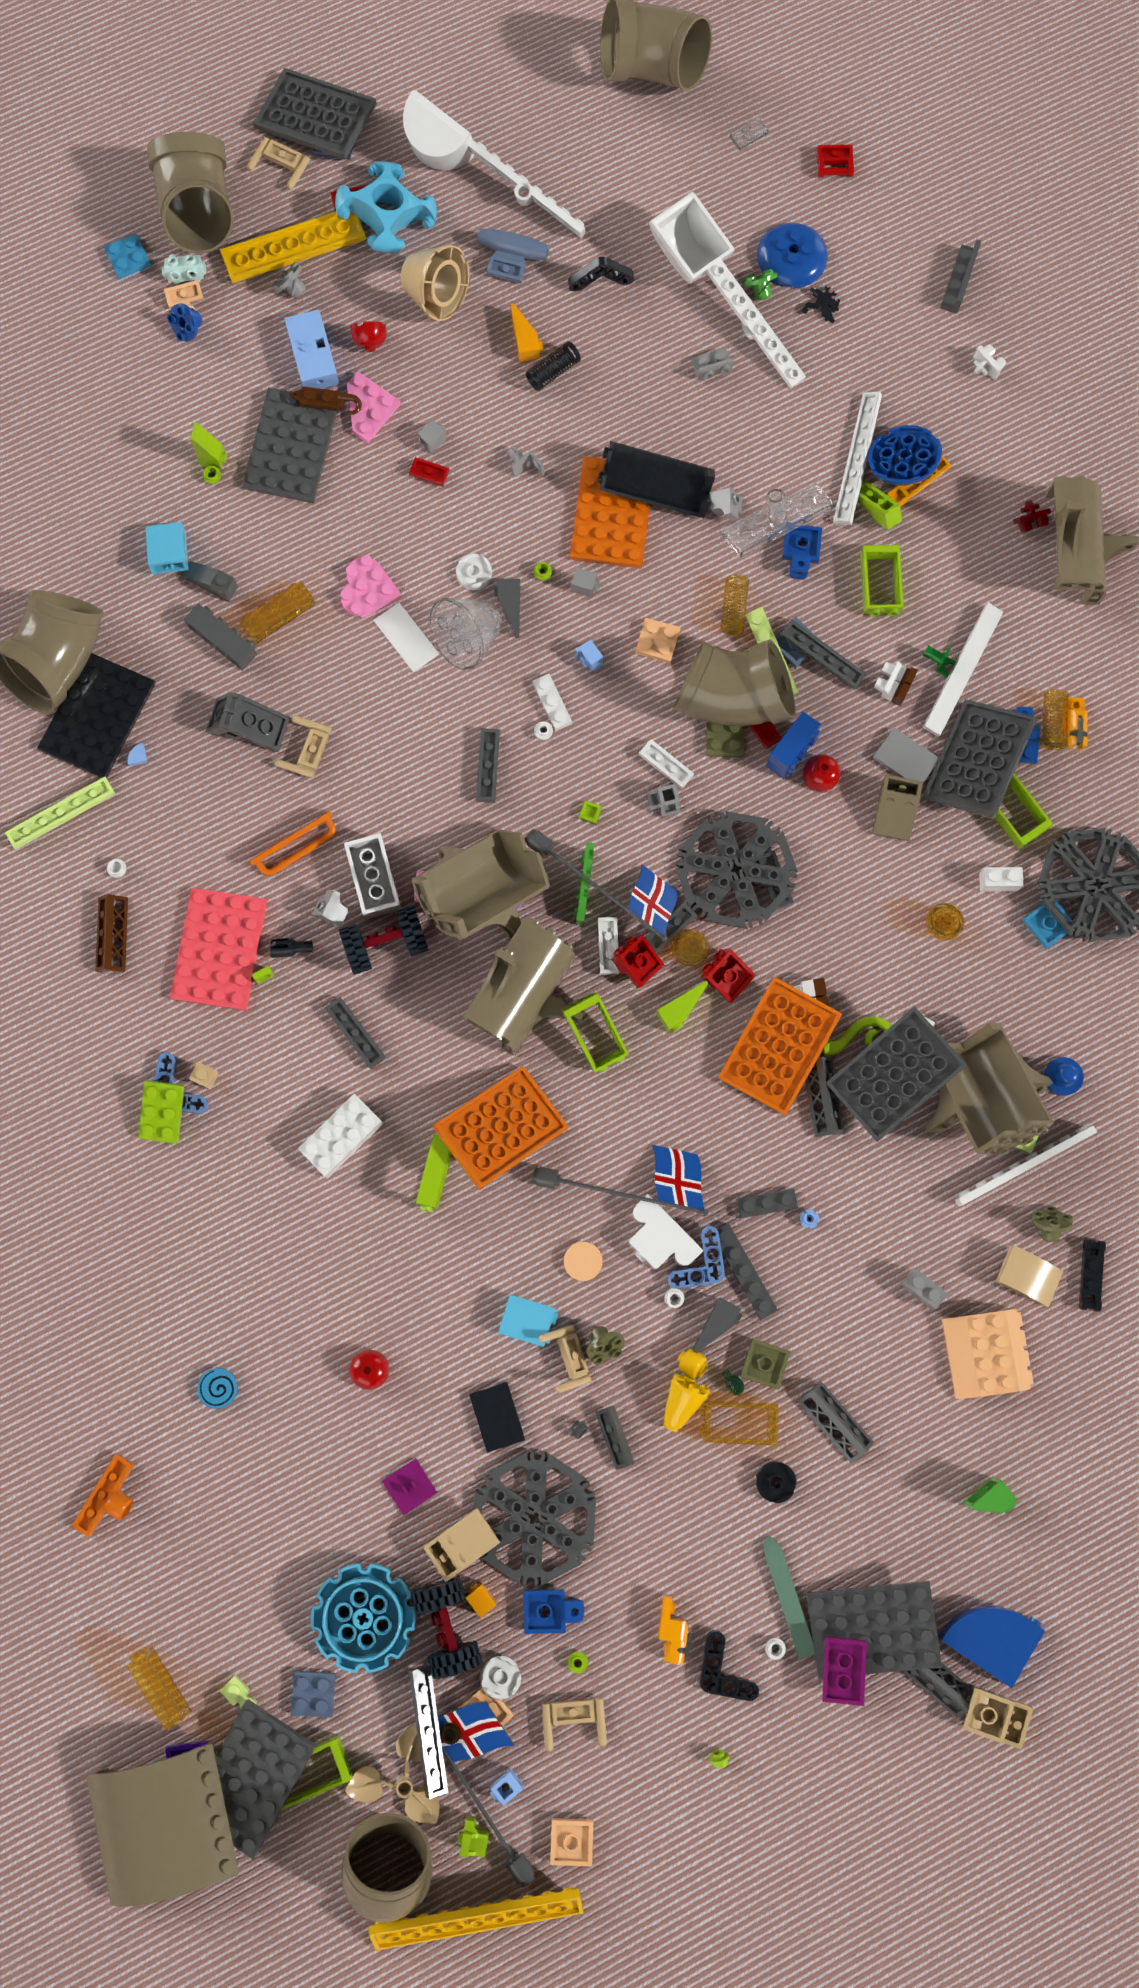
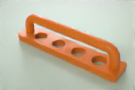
[249,811,336,876]

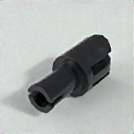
[270,938,313,958]

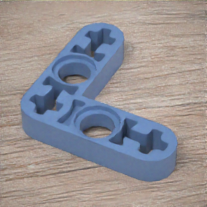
[154,1052,209,1114]
[668,1225,725,1289]

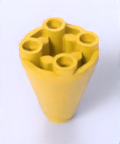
[663,1373,710,1432]

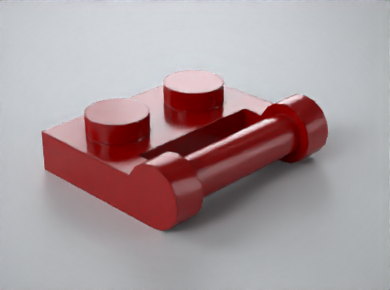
[817,144,854,177]

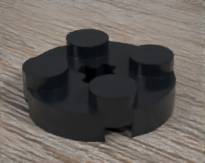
[756,1461,797,1503]

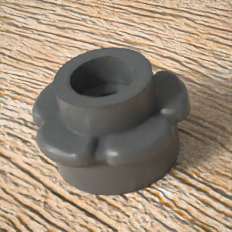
[570,1421,588,1439]

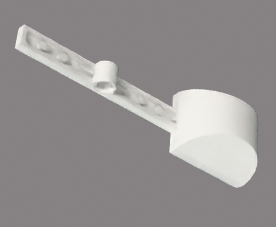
[403,90,586,239]
[649,192,806,389]

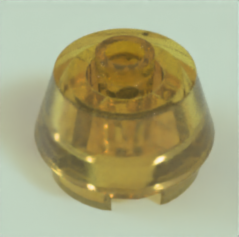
[926,903,964,940]
[672,929,710,966]

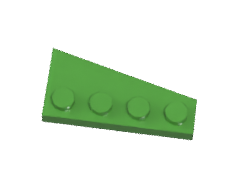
[573,842,594,926]

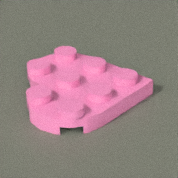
[341,555,401,618]

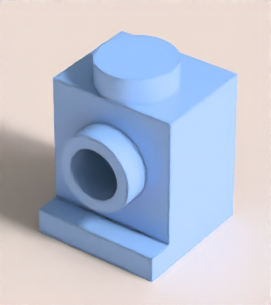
[575,639,603,672]
[490,1767,523,1806]

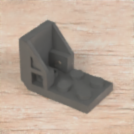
[205,692,290,752]

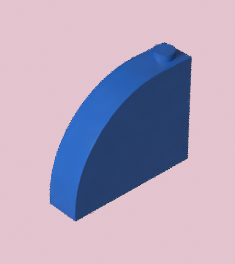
[938,1605,1045,1688]

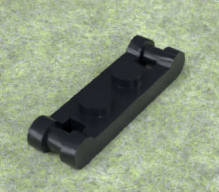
[1079,1239,1106,1312]

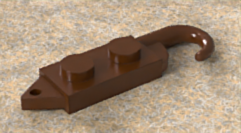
[290,386,362,415]

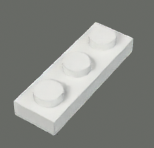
[532,674,572,731]
[639,739,694,789]
[598,917,619,975]

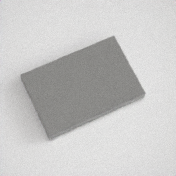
[873,728,939,783]

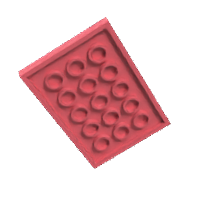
[170,888,268,1011]

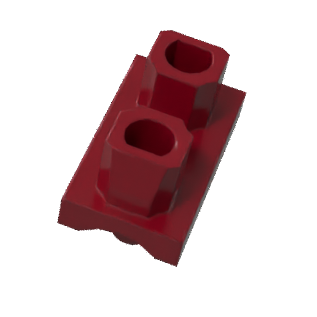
[1013,500,1051,533]

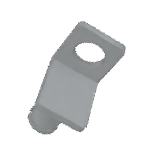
[507,446,545,476]

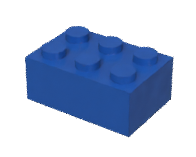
[766,711,821,779]

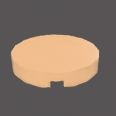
[564,1242,602,1281]

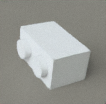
[979,867,1023,891]

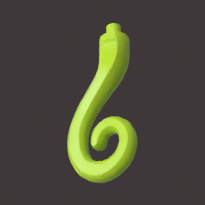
[821,1016,892,1057]

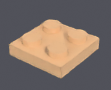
[635,618,681,664]
[550,1818,593,1867]

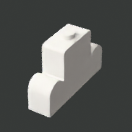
[629,1194,704,1269]

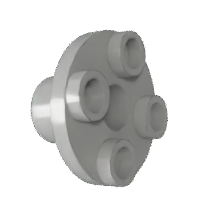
[272,261,306,298]

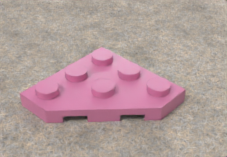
[347,371,401,444]

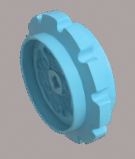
[311,1563,417,1673]

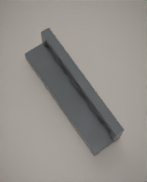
[940,240,982,314]
[806,1057,845,1137]
[798,1381,874,1463]
[902,1663,973,1718]

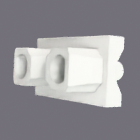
[973,344,1006,380]

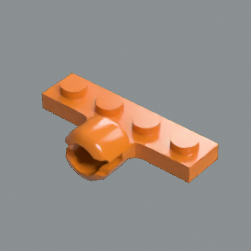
[72,1454,135,1537]

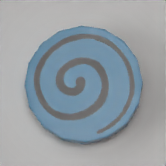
[197,1368,238,1409]

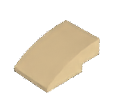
[995,1245,1063,1308]
[963,1687,1033,1750]

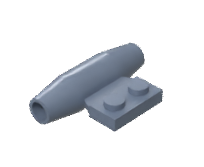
[477,228,549,284]

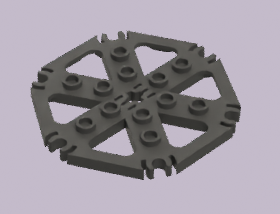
[675,811,798,929]
[1037,828,1139,943]
[474,1451,596,1586]

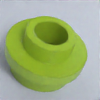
[203,466,221,484]
[534,562,552,581]
[568,1651,588,1673]
[709,1749,730,1769]

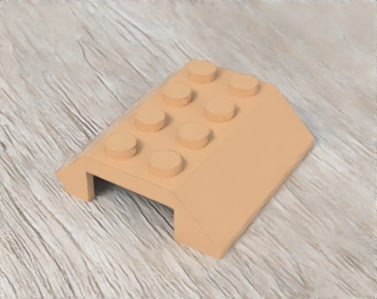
[942,1309,1034,1399]

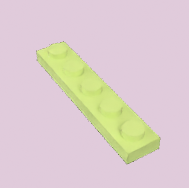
[745,607,799,694]

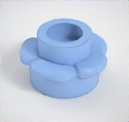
[800,1209,819,1229]

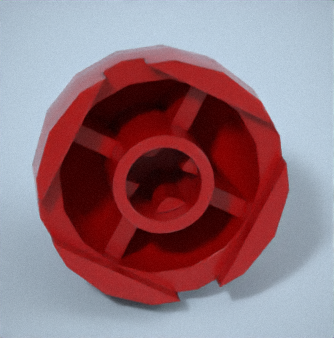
[350,321,387,352]
[803,754,840,793]
[349,1350,389,1390]

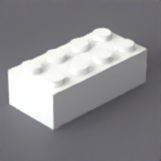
[344,833,401,920]
[298,1094,383,1179]

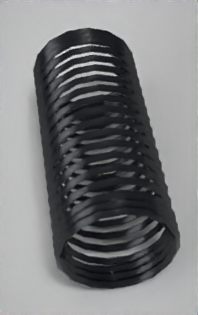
[526,341,581,391]

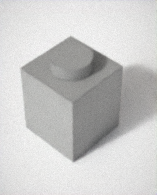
[417,420,446,454]
[571,567,600,597]

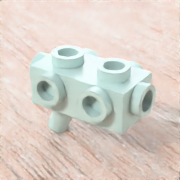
[162,254,207,285]

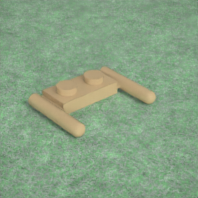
[247,137,310,190]
[274,715,332,778]
[539,1325,591,1393]
[542,1698,607,1752]

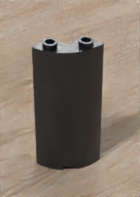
[597,441,715,518]

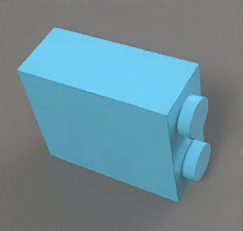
[145,522,189,575]
[498,1295,558,1347]

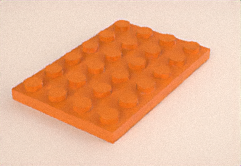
[570,456,650,569]
[718,977,842,1116]
[432,1066,569,1191]

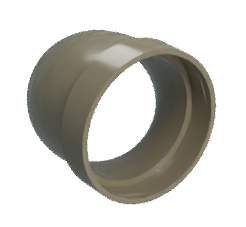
[600,0,712,91]
[147,132,234,253]
[0,590,104,714]
[674,639,796,726]
[341,1813,433,1923]

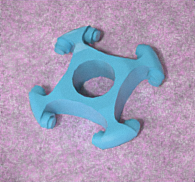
[335,161,437,253]

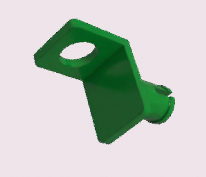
[922,645,956,678]

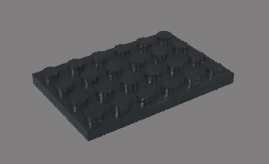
[37,653,156,778]

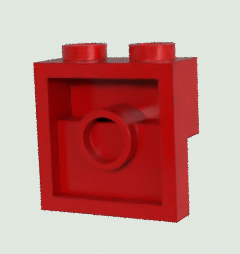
[611,934,664,988]
[701,948,756,1003]

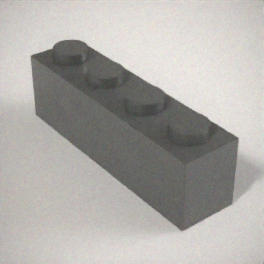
[184,603,257,671]

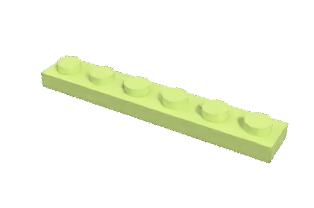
[5,777,116,850]

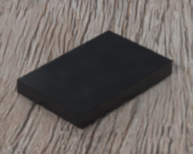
[469,1382,525,1453]

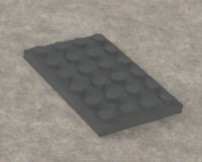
[253,68,377,160]
[242,387,338,503]
[923,699,1037,819]
[826,1006,968,1142]
[807,1580,942,1679]
[215,1699,317,1860]

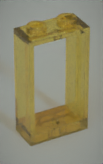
[700,1400,778,1446]
[126,1647,192,1731]

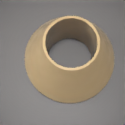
[400,245,469,321]

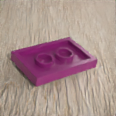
[822,1636,867,1706]

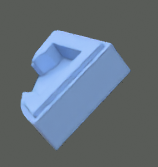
[128,743,148,766]

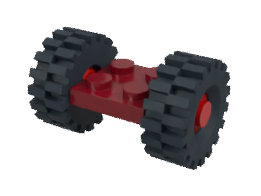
[339,905,429,975]
[410,1577,483,1679]

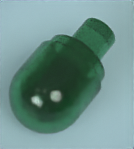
[722,1369,745,1396]

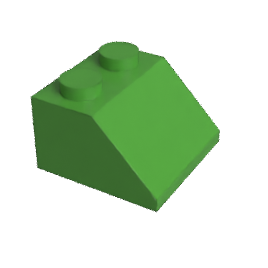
[962,1477,1018,1513]

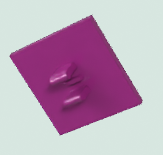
[382,1458,438,1516]

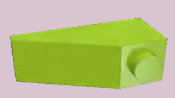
[190,422,227,470]
[858,480,902,530]
[656,981,708,1032]

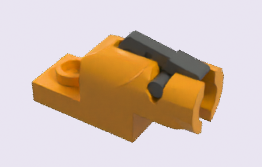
[1064,697,1088,750]
[658,1594,693,1665]

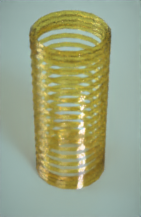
[720,574,749,635]
[1042,689,1068,750]

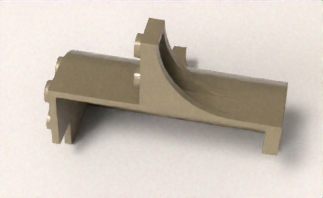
[1046,476,1139,605]
[411,829,550,941]
[464,918,584,1056]
[925,1022,1054,1155]

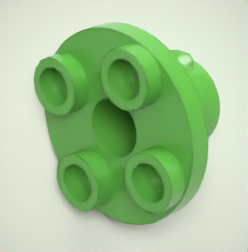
[742,269,778,300]

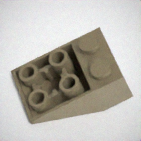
[872,774,923,841]

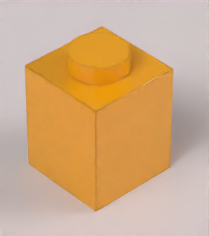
[465,1582,497,1618]

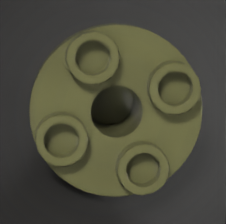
[1032,1206,1073,1242]
[587,1326,625,1365]

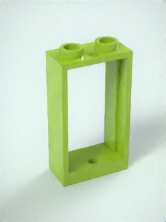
[860,545,904,617]
[995,773,1053,850]
[561,991,629,1073]
[416,1134,452,1213]
[282,1735,353,1810]

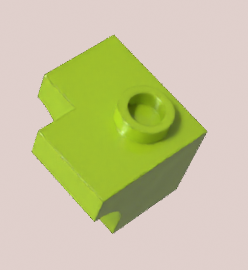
[457,1815,489,1858]

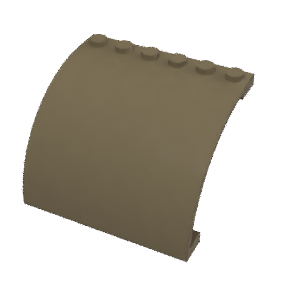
[86,1743,239,1907]

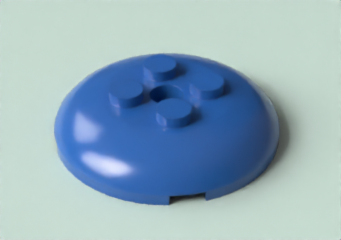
[757,222,828,289]
[868,425,942,485]

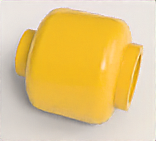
[677,1348,708,1379]

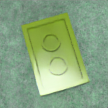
[138,1080,185,1144]

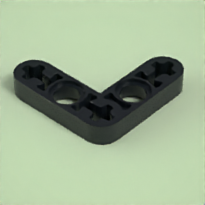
[568,257,634,291]
[700,1630,759,1701]

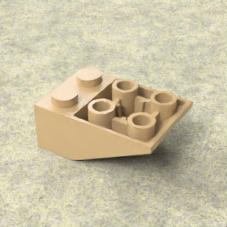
[423,1508,500,1582]

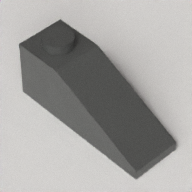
[181,561,238,602]
[494,578,520,638]
[693,1297,742,1353]

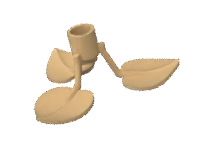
[345,1725,439,1824]

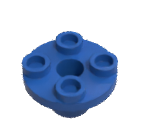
[167,303,202,342]
[1044,1057,1084,1096]

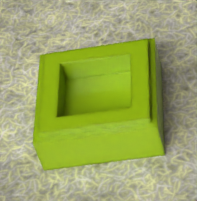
[578,800,602,825]
[252,966,274,984]

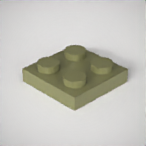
[706,722,744,758]
[740,1338,791,1390]

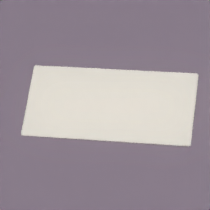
[373,603,439,672]

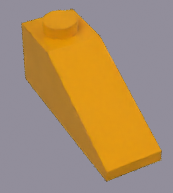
[510,303,543,362]

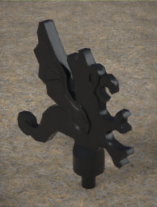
[802,286,840,323]

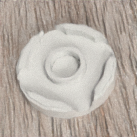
[456,554,492,590]
[480,1656,521,1700]

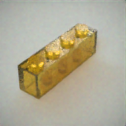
[240,580,316,645]

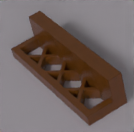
[95,894,128,973]

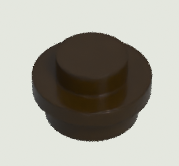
[440,1722,461,1745]

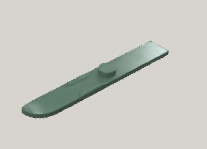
[764,1536,815,1660]

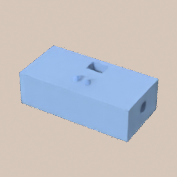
[284,309,339,389]

